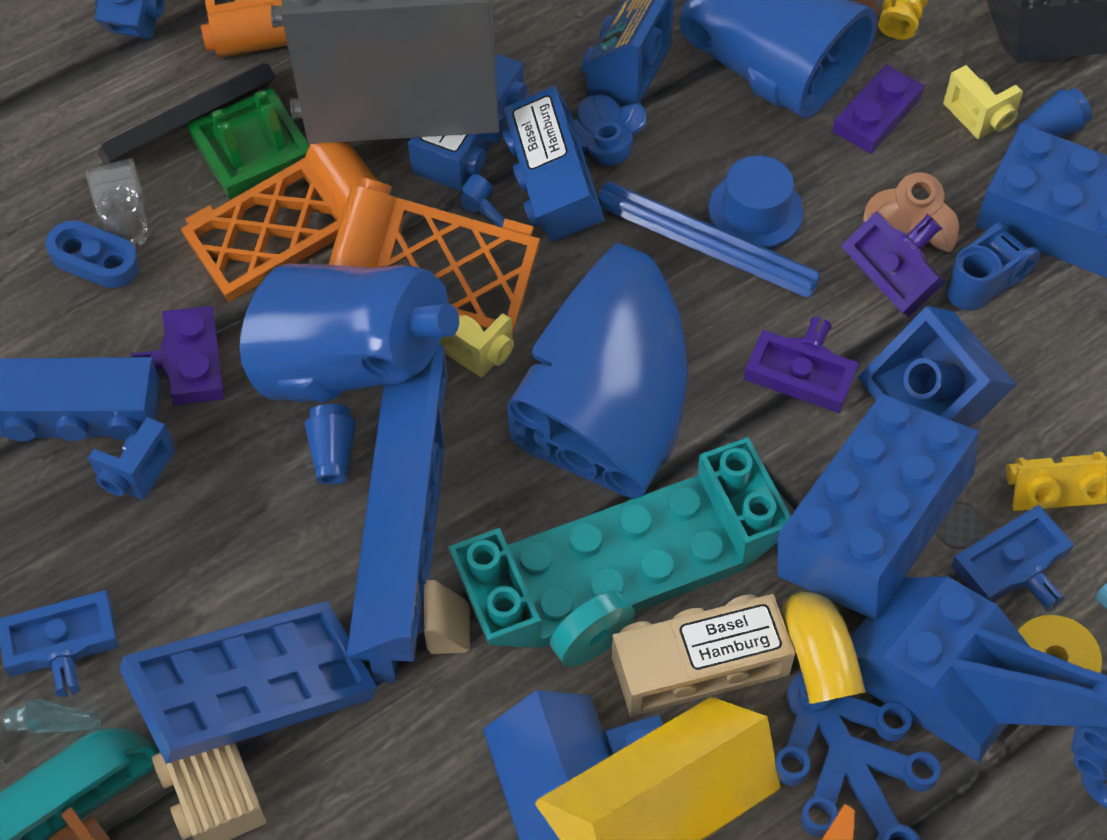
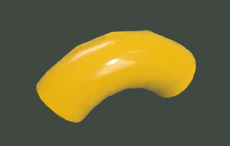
[780,592,866,704]

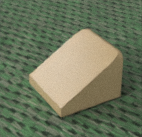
[424,580,470,654]

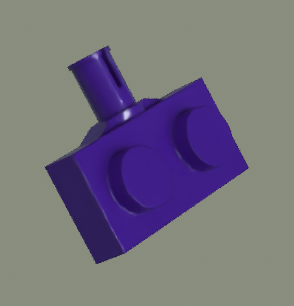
[841,211,945,317]
[130,306,224,405]
[743,316,859,414]

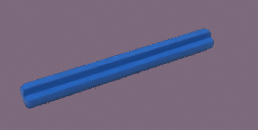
[598,182,820,297]

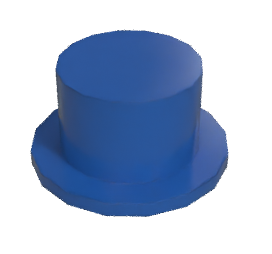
[708,155,804,250]

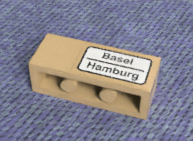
[612,594,795,717]

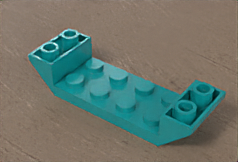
[448,437,791,648]

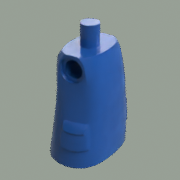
[680,0,877,119]
[239,263,459,402]

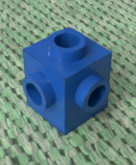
[94,0,165,40]

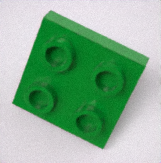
[187,88,310,200]

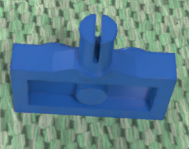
[951,505,1074,611]
[0,590,120,697]

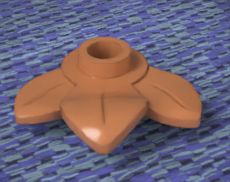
[863,172,959,254]

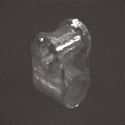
[85,158,149,249]

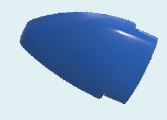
[507,243,688,499]

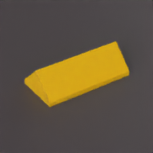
[535,697,780,840]

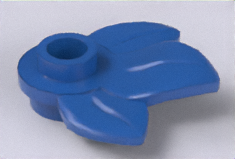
[574,94,647,166]

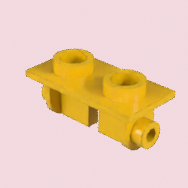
[1006,451,1107,511]

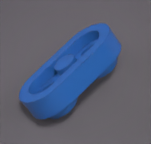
[46,220,140,288]

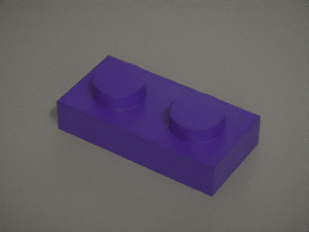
[833,64,925,154]

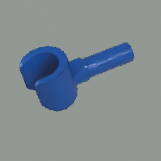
[461,174,505,228]

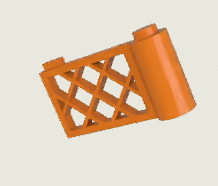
[201,0,288,59]
[180,142,378,303]
[329,178,541,335]

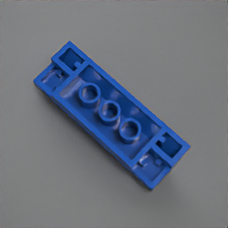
[346,345,447,683]

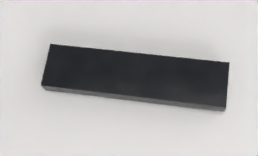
[98,62,276,167]

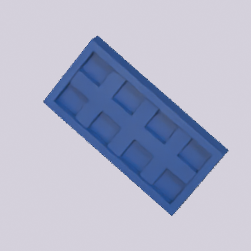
[119,601,377,764]

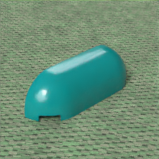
[0,728,160,840]

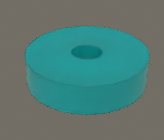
[550,590,635,667]

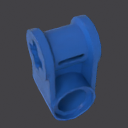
[946,221,1041,311]

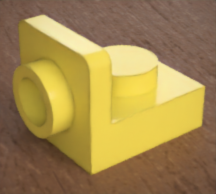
[943,65,1023,140]
[439,313,514,378]

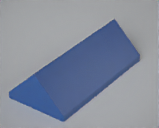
[483,690,612,840]

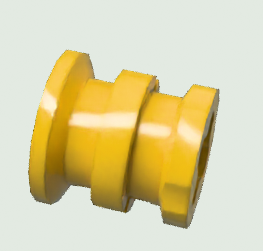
[878,0,929,40]

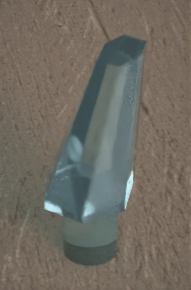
[3,699,101,733]

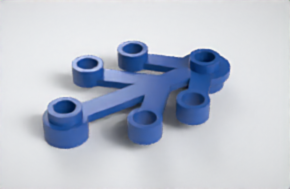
[775,672,941,840]

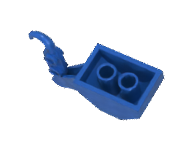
[850,576,1107,809]

